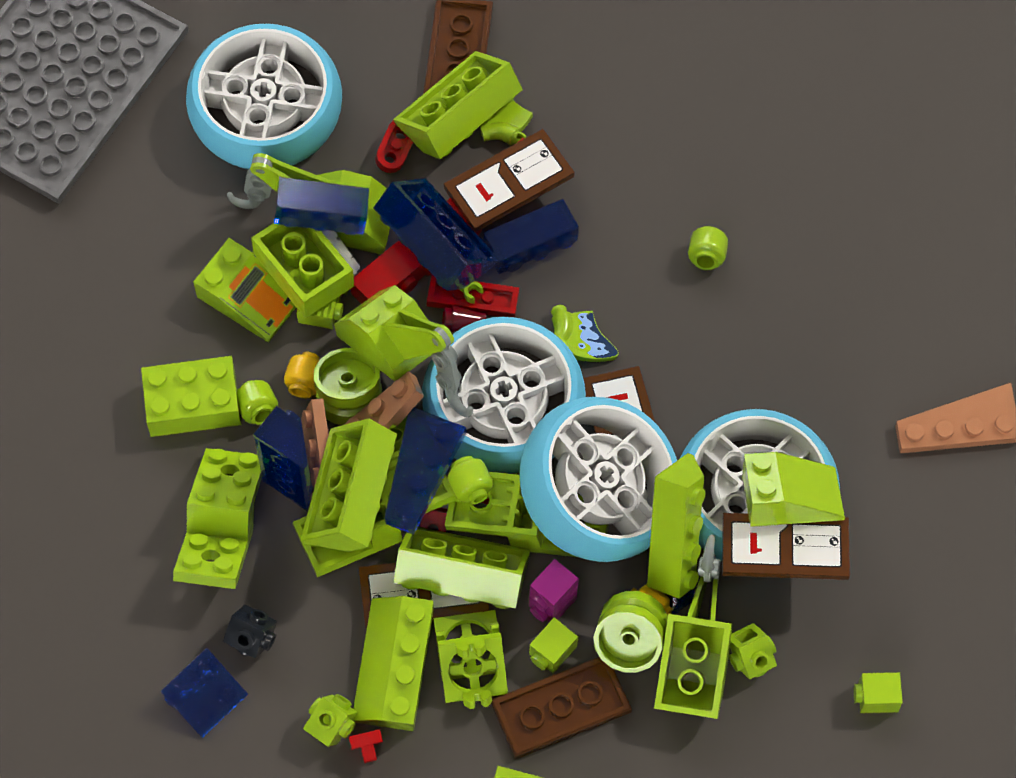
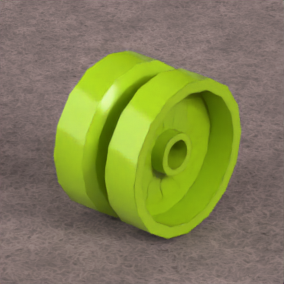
[314,348,382,425]
[593,591,668,673]

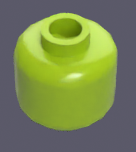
[688,226,728,270]
[237,380,278,425]
[448,456,493,504]

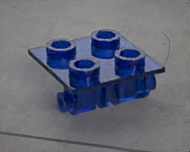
[160,648,248,738]

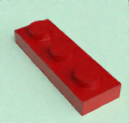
[427,275,520,318]

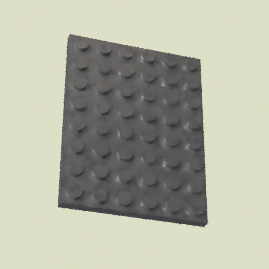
[0,0,189,204]

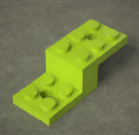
[293,445,456,578]
[173,448,266,589]
[445,472,609,557]

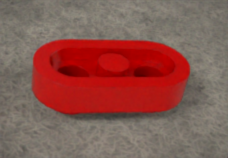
[375,120,414,173]

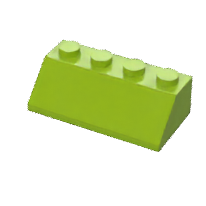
[393,51,523,159]
[300,418,397,552]
[647,453,705,598]
[393,525,530,609]
[353,596,434,731]

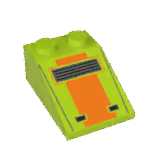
[193,238,296,343]

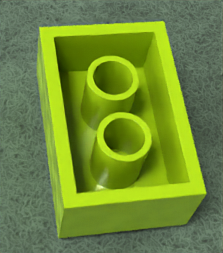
[251,206,354,318]
[141,356,241,437]

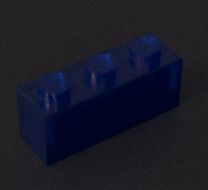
[274,177,369,235]
[484,199,579,274]

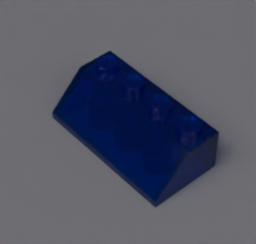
[373,178,500,291]
[253,406,313,512]

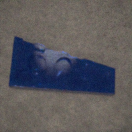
[385,408,467,535]

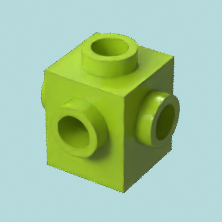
[729,623,777,679]
[303,694,358,747]

